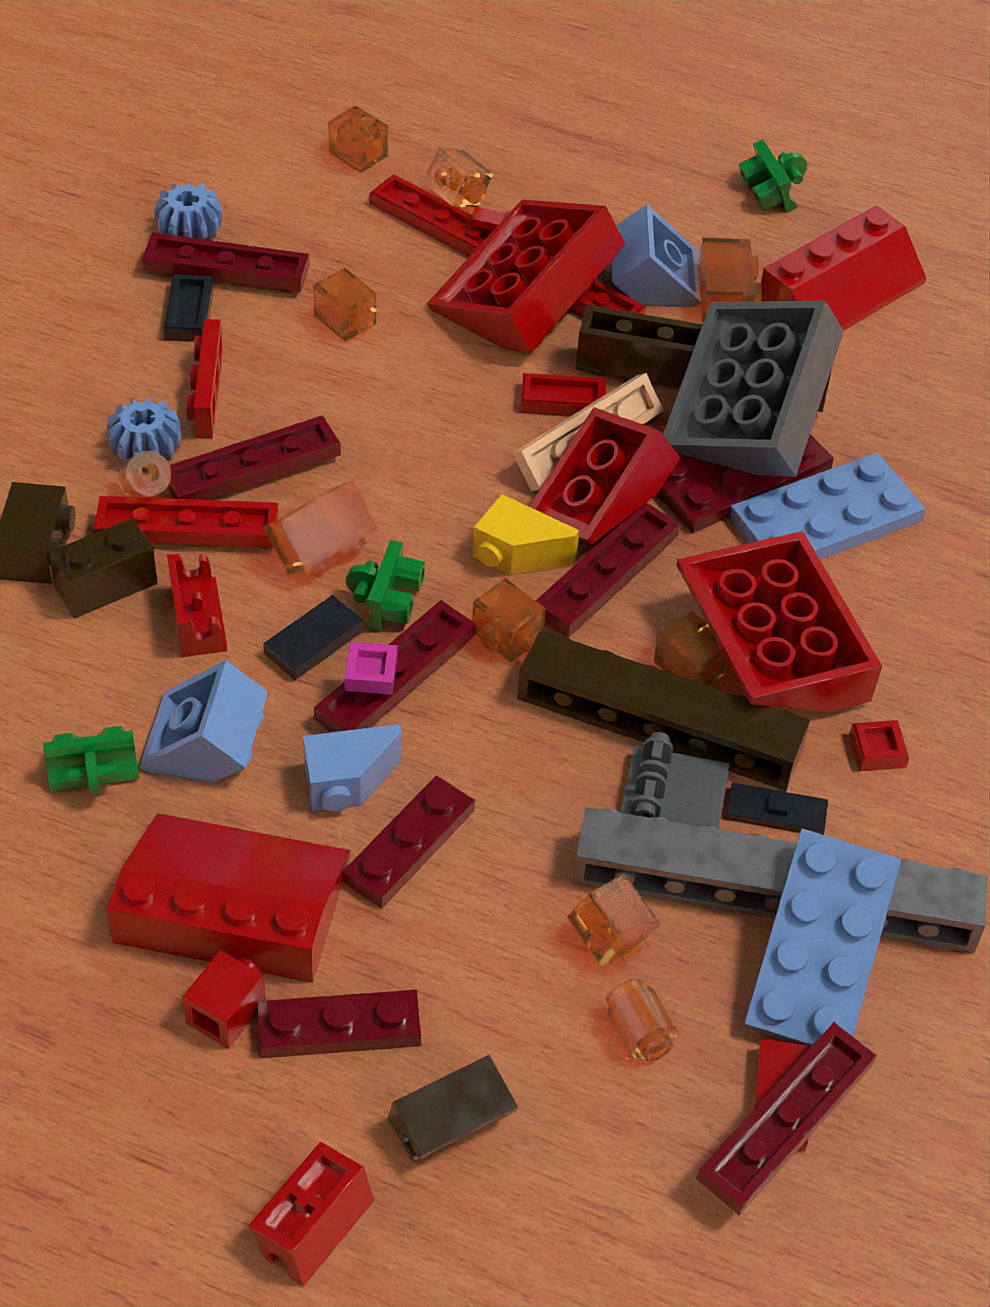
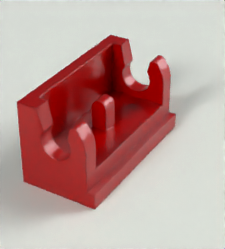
[167,553,228,658]
[248,1141,374,1286]

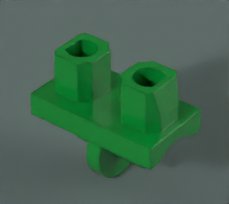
[738,139,807,212]
[345,540,425,632]
[43,726,139,795]

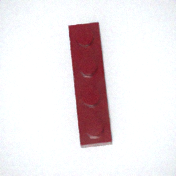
[142,232,310,292]
[162,415,341,500]
[533,502,680,637]
[314,600,476,732]
[696,1022,877,1215]

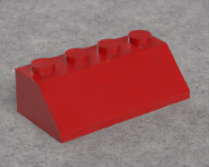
[757,205,926,331]

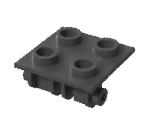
[621,732,729,828]

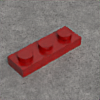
[186,319,223,439]

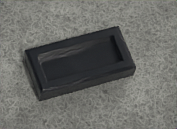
[164,274,214,341]
[263,595,364,680]

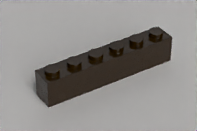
[576,305,832,412]
[517,630,810,791]

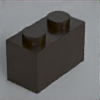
[0,482,76,584]
[49,518,158,619]

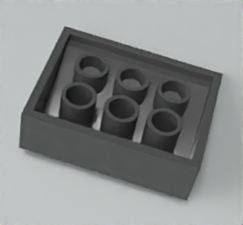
[663,301,844,477]

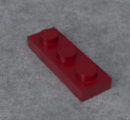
[343,775,475,909]
[258,989,421,1058]

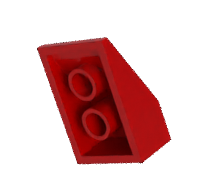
[529,407,681,545]

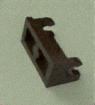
[388,1055,518,1162]

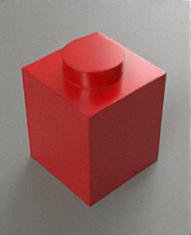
[182,950,266,1049]

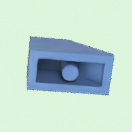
[303,724,402,812]

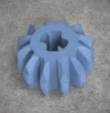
[154,181,223,240]
[107,396,181,469]

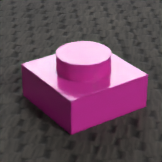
[345,642,398,695]

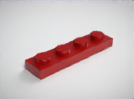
[94,496,279,548]

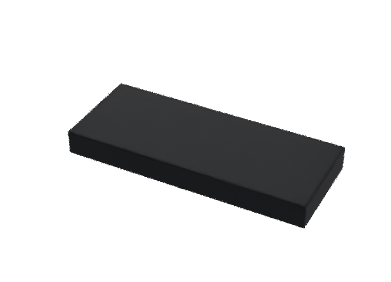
[726,782,828,835]

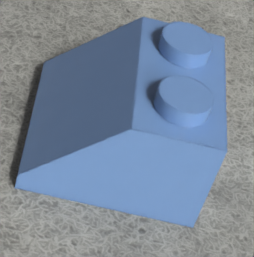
[611,204,701,307]
[139,660,268,783]

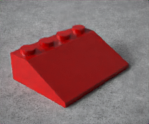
[426,199,625,352]
[676,531,882,712]
[107,813,351,983]

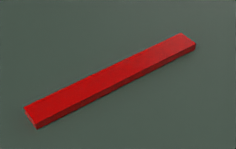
[369,174,646,317]

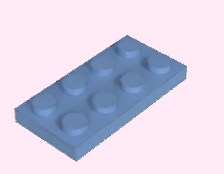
[729,452,926,560]
[743,829,902,1046]

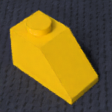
[472,494,579,576]

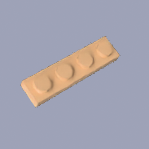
[513,373,664,491]

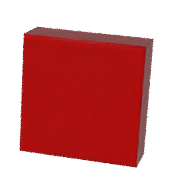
[849,720,909,771]

